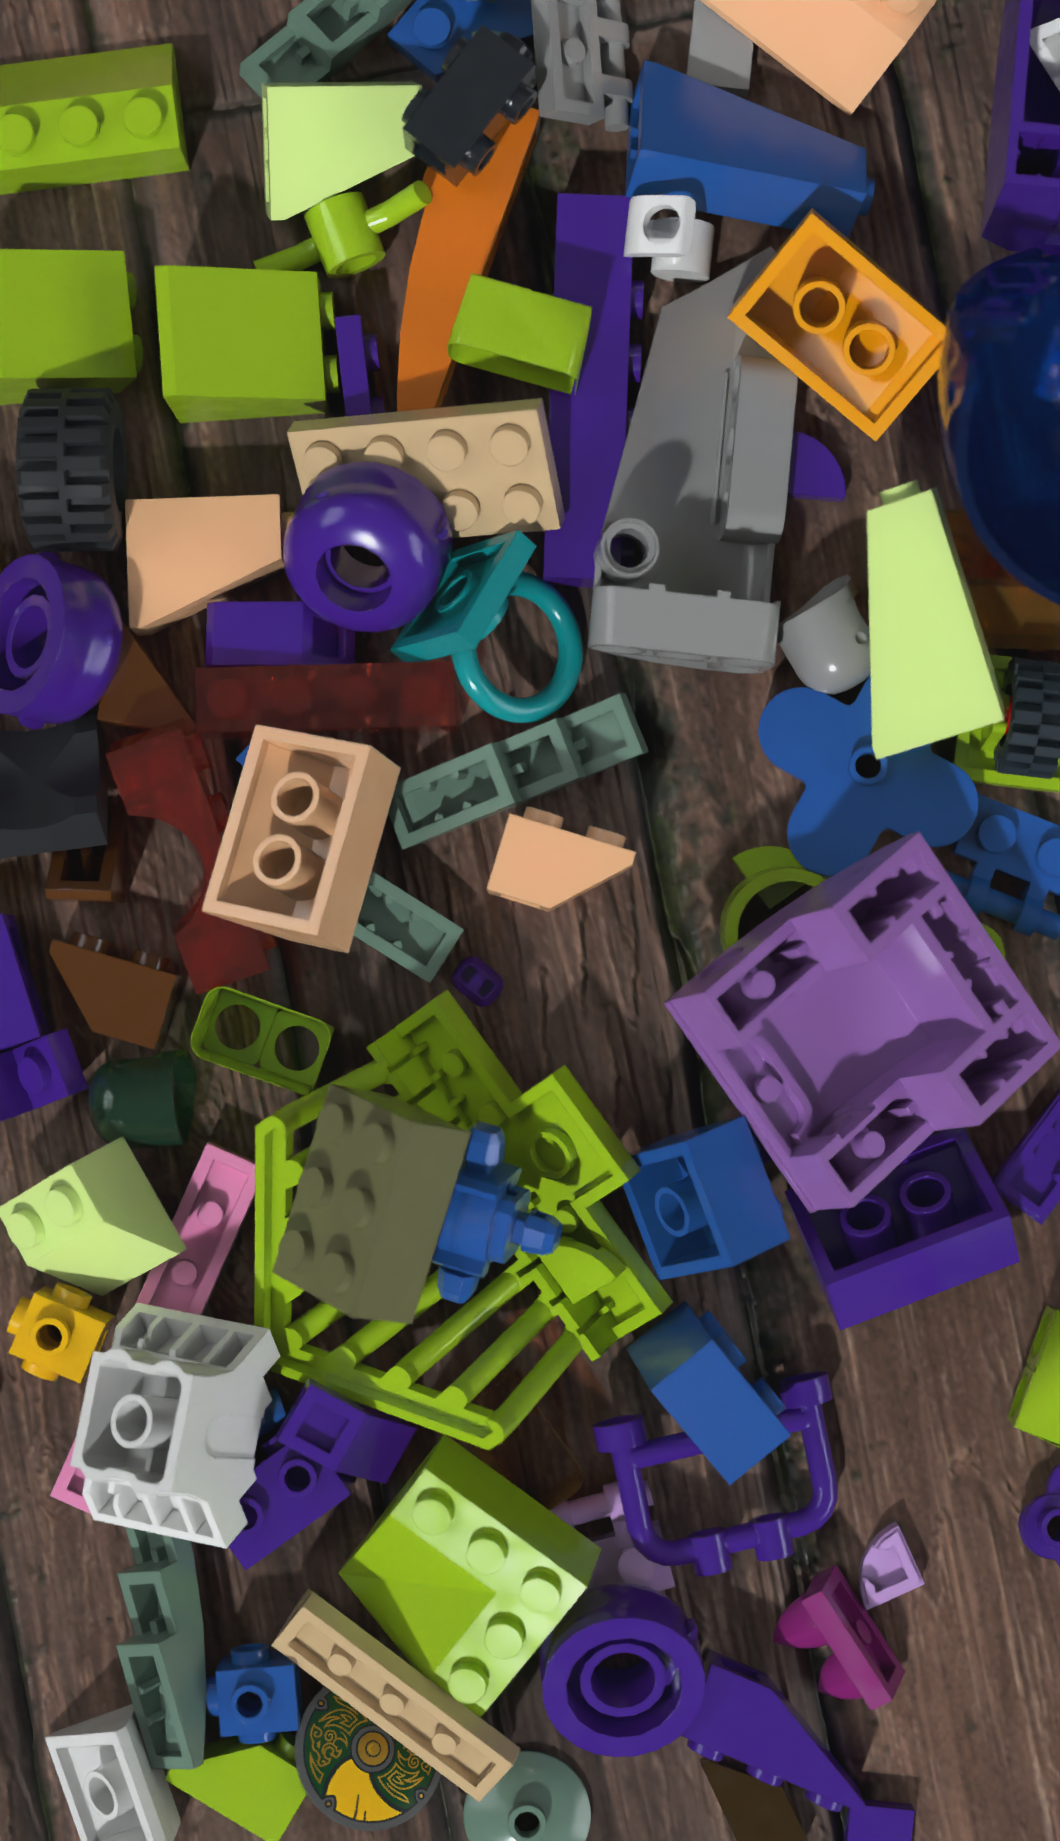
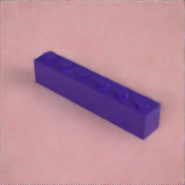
[543,193,644,588]

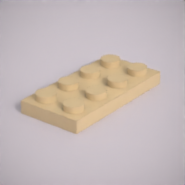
[287,398,566,546]

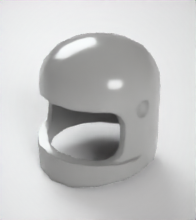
[777,574,871,695]

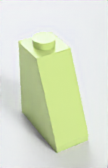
[261,81,422,220]

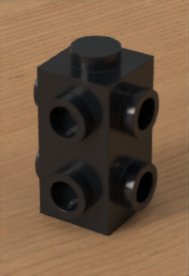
[401,24,537,187]

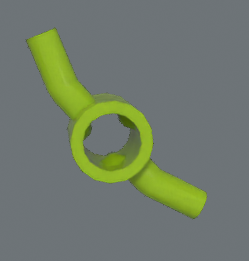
[253,180,432,279]

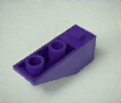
[681,1648,865,1813]

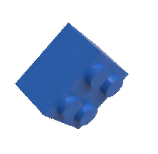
[623,1116,791,1281]

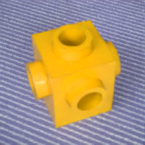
[7,1282,115,1384]

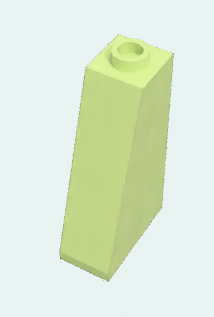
[867,480,1008,760]

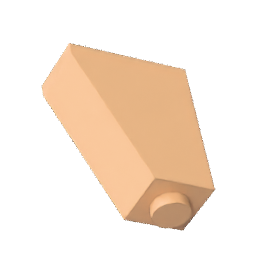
[125,494,295,636]

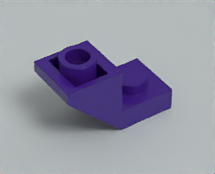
[205,601,355,676]
[0,1028,88,1122]
[276,1378,418,1484]

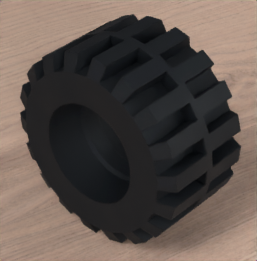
[16,388,128,553]

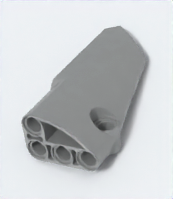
[588,246,798,674]

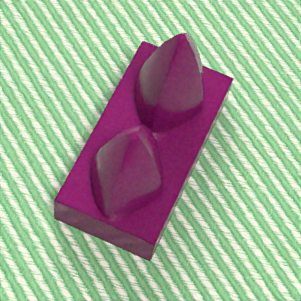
[772,1564,906,1711]

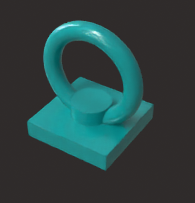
[390,530,583,723]

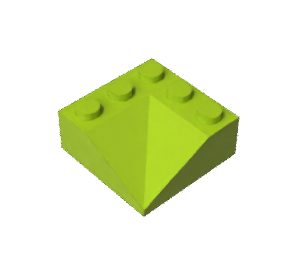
[338,1434,602,1718]

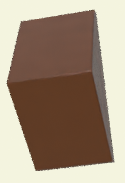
[97,622,205,740]
[45,804,127,903]

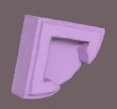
[858,1521,925,1610]

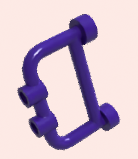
[592,1371,838,1576]

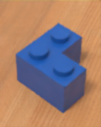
[626,1301,791,1485]

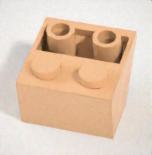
[487,807,636,912]

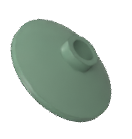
[464,1749,591,1841]

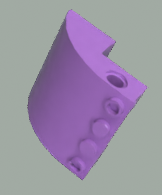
[664,832,1060,1213]

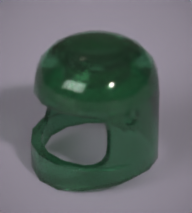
[88,1048,197,1149]

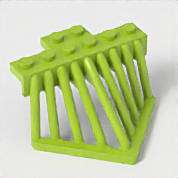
[254,989,673,1450]

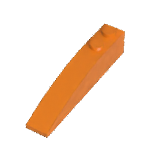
[397,108,541,412]

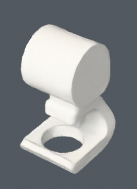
[623,195,715,283]

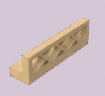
[271,1589,521,1802]

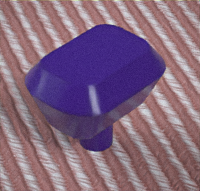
[452,956,503,1007]

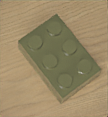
[272,1084,471,1324]

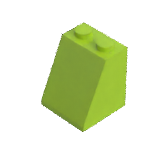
[0,249,143,406]
[154,265,340,423]

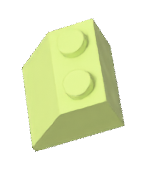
[0,1136,187,1296]

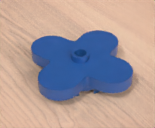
[758,675,979,877]

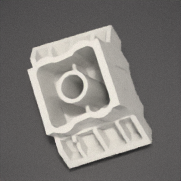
[70,1303,280,1549]

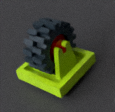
[951,654,1060,793]

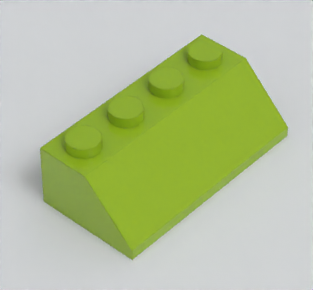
[0,43,190,195]

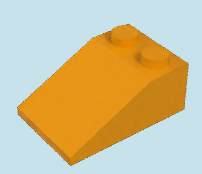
[727,208,962,442]

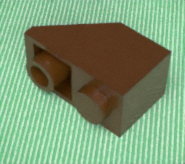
[49,931,184,1050]

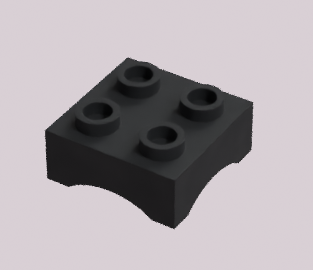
[0,714,108,859]

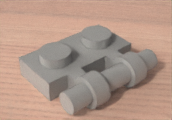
[531,0,634,132]

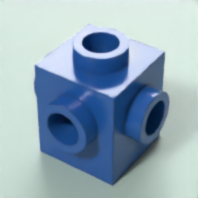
[206,1643,304,1744]

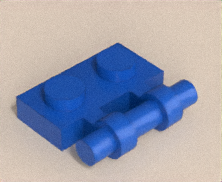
[946,793,1060,940]

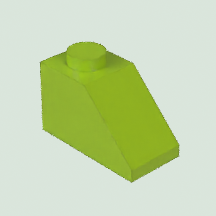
[164,1731,307,1841]

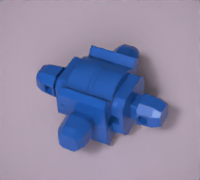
[431,1122,563,1303]

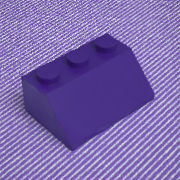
[785,1127,1020,1330]

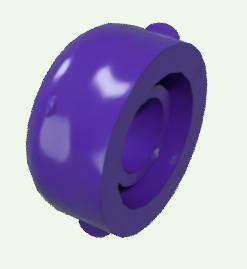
[283,462,453,633]
[0,552,123,729]
[540,1583,705,1757]

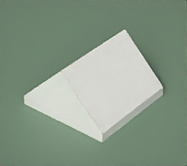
[45,1704,181,1841]

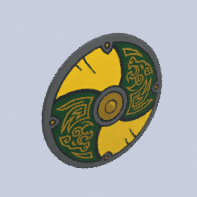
[295,1686,441,1831]

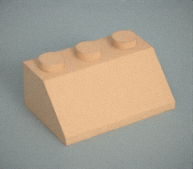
[700,0,937,117]
[201,724,401,953]

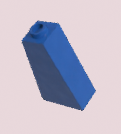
[625,60,875,238]

